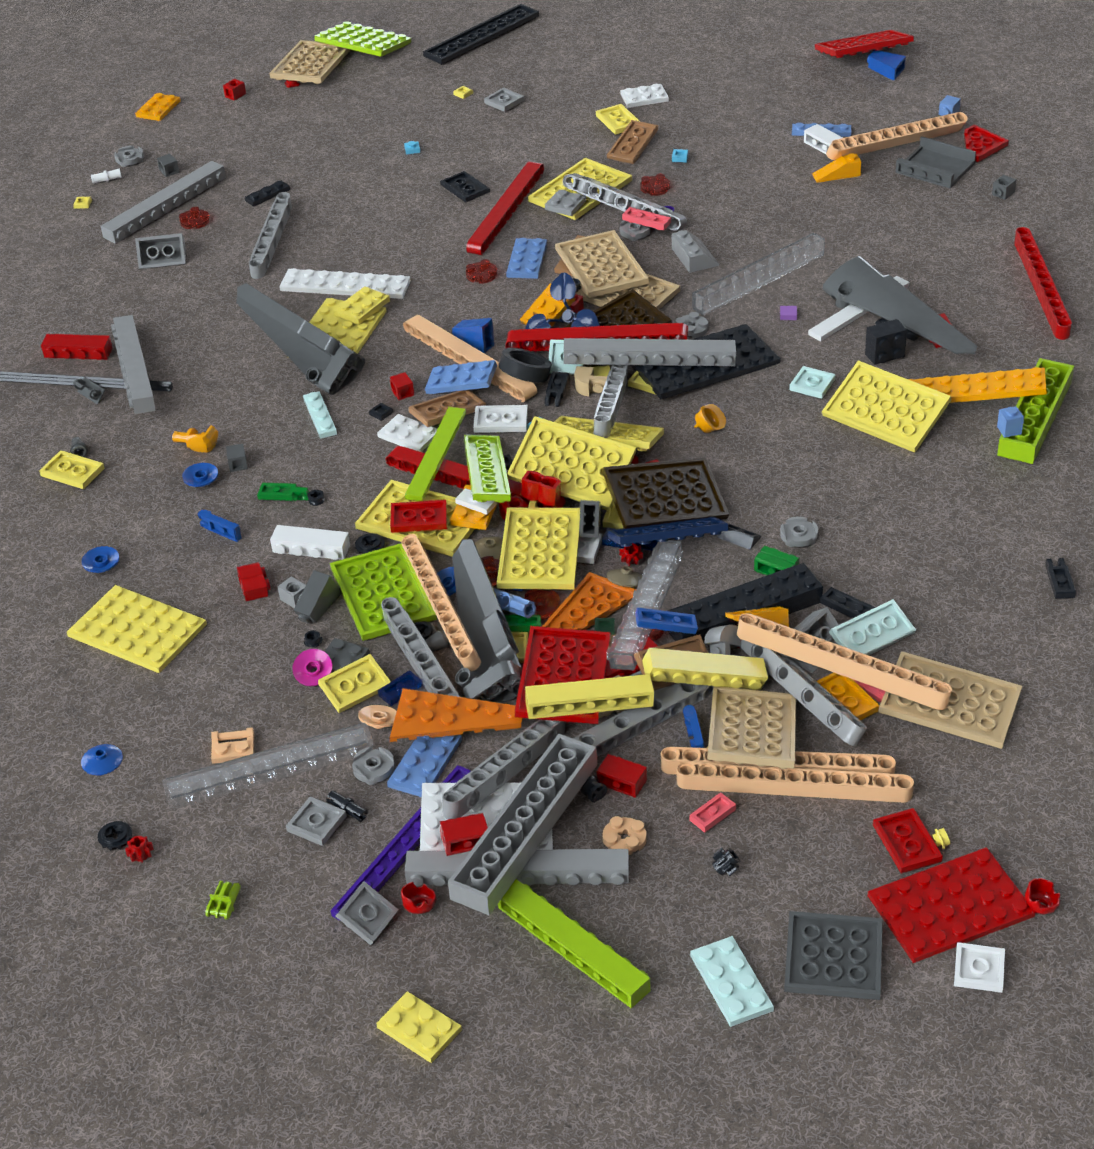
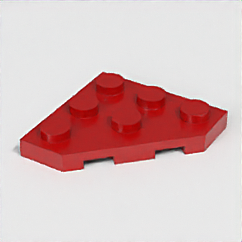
[964,124,1009,162]

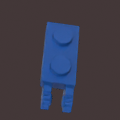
[198,510,242,542]
[683,705,704,748]

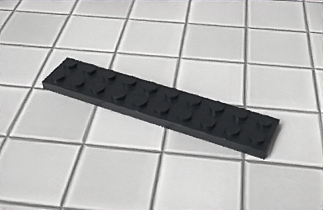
[423,4,539,65]

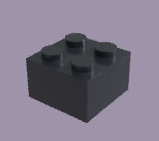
[865,319,907,365]

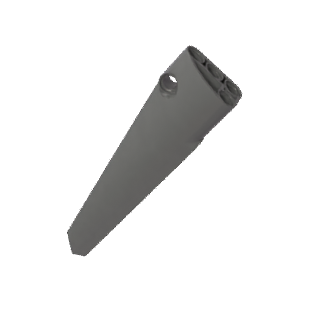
[823,256,977,354]
[236,283,365,395]
[452,539,522,703]

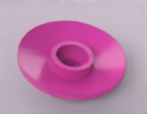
[292,649,332,687]

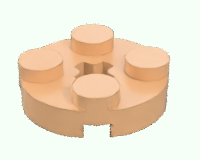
[603,816,647,855]

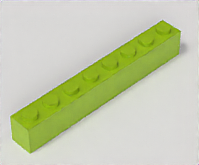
[498,879,651,1009]

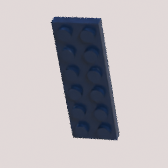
[608,517,728,547]

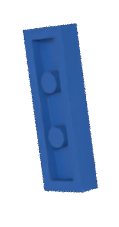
[635,607,698,634]

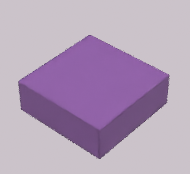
[780,306,797,320]

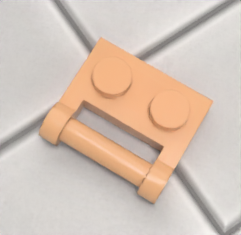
[211,727,254,764]

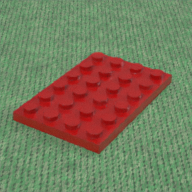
[815,30,914,58]
[515,626,611,724]
[867,847,1036,963]

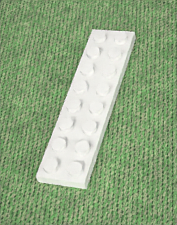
[280,268,411,299]

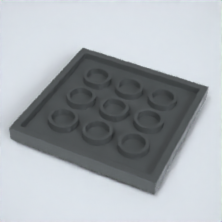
[784,911,882,1000]

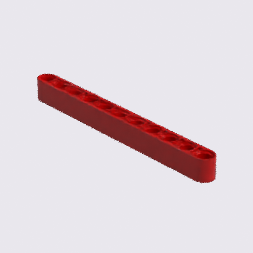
[466,161,544,255]
[1014,227,1072,340]
[505,323,688,351]
[386,446,566,508]

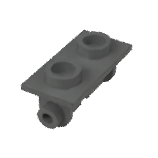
[73,377,105,404]

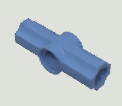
[493,588,536,618]

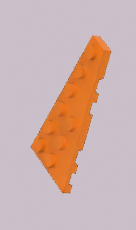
[542,572,640,630]
[390,688,523,742]

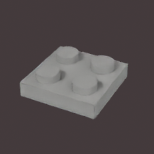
[484,88,524,112]
[545,190,586,216]
[286,797,347,846]
[336,881,399,945]

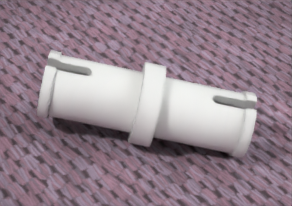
[91,168,122,184]

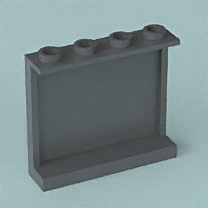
[895,136,976,188]

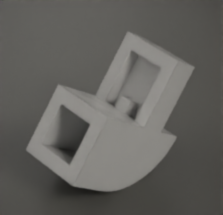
[704,625,741,655]

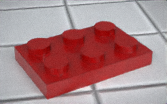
[390,499,447,533]
[873,808,943,873]

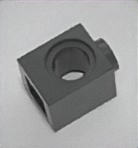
[157,154,180,177]
[992,175,1017,200]
[226,444,248,472]

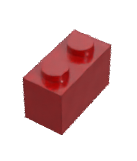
[597,754,647,798]
[440,813,488,856]

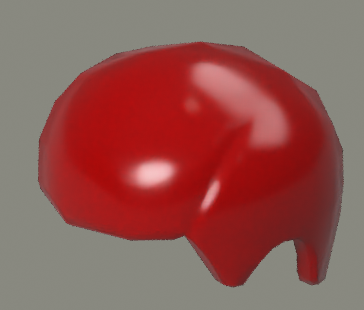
[1024,878,1060,915]
[401,882,437,914]

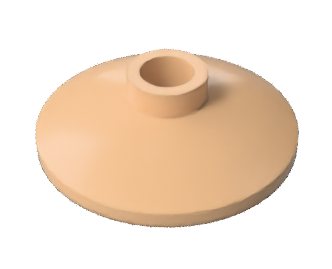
[358,705,397,729]

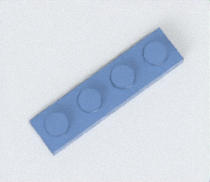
[792,123,851,137]

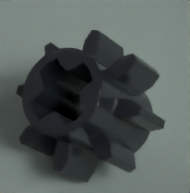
[712,847,740,876]

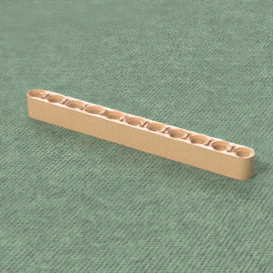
[826,112,967,160]
[403,315,537,402]
[401,534,481,671]
[737,613,952,710]
[661,747,896,774]
[677,762,914,803]

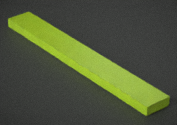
[405,407,466,501]

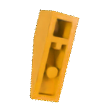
[812,153,861,183]
[725,606,789,627]

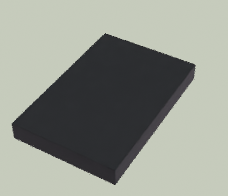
[440,171,490,203]

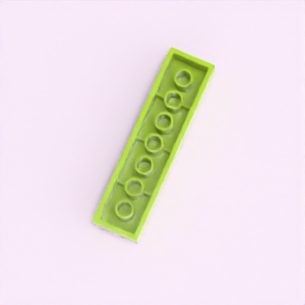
[997,358,1074,464]

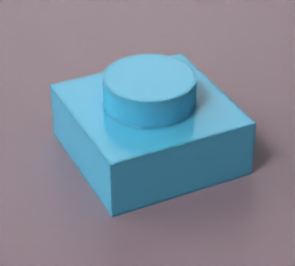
[404,141,420,154]
[672,149,688,163]

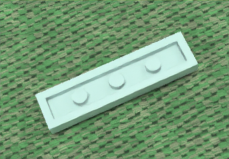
[303,391,337,439]

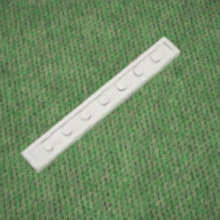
[808,276,909,341]

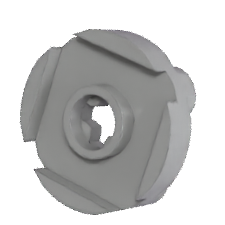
[114,146,144,167]
[619,220,650,241]
[676,312,708,338]
[780,517,818,547]
[352,747,395,785]

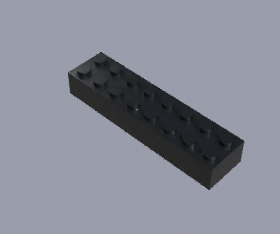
[668,563,823,642]

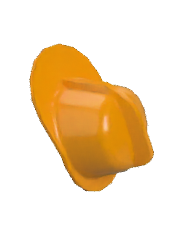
[694,404,726,433]

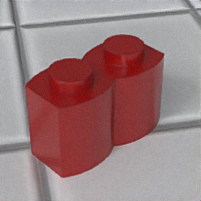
[521,471,561,506]
[236,562,271,601]

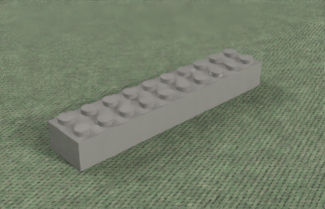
[448,734,597,915]

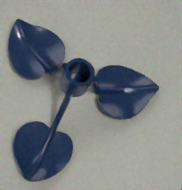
[525,272,600,329]

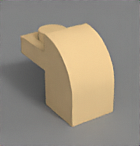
[574,366,607,396]

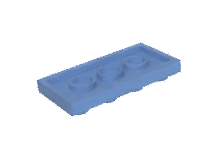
[506,238,547,279]
[425,360,497,394]
[387,735,462,797]

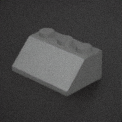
[672,230,719,273]
[135,233,186,269]
[788,607,839,673]

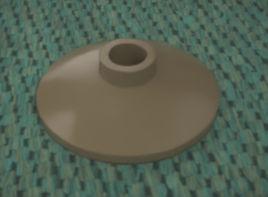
[475,536,503,562]
[606,566,645,587]

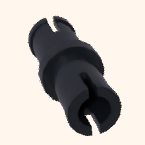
[326,790,368,822]

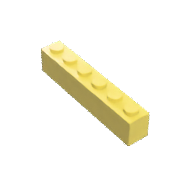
[642,648,768,690]
[525,674,654,719]

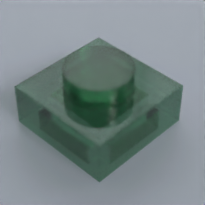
[595,618,615,635]

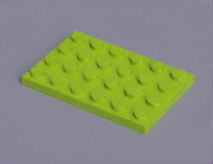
[315,22,411,57]
[330,543,437,641]

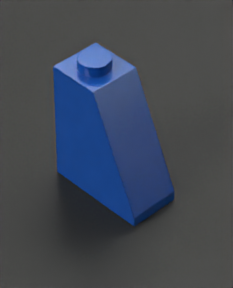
[867,50,906,80]
[452,318,494,353]

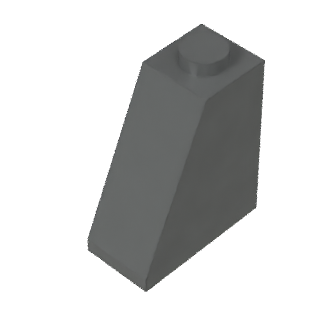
[579,500,602,538]
[294,570,341,623]

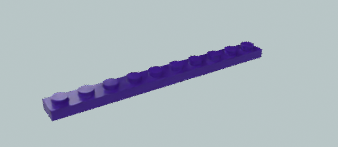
[331,765,471,920]

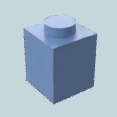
[939,95,961,116]
[997,406,1024,438]

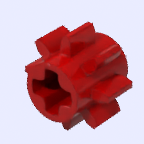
[619,543,643,566]
[125,836,154,862]

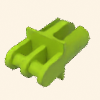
[205,881,241,920]

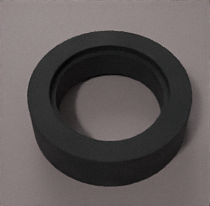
[499,348,552,383]

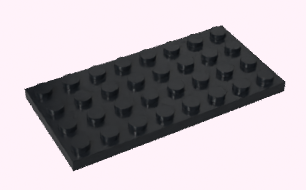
[630,324,781,400]

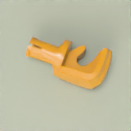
[172,425,218,453]

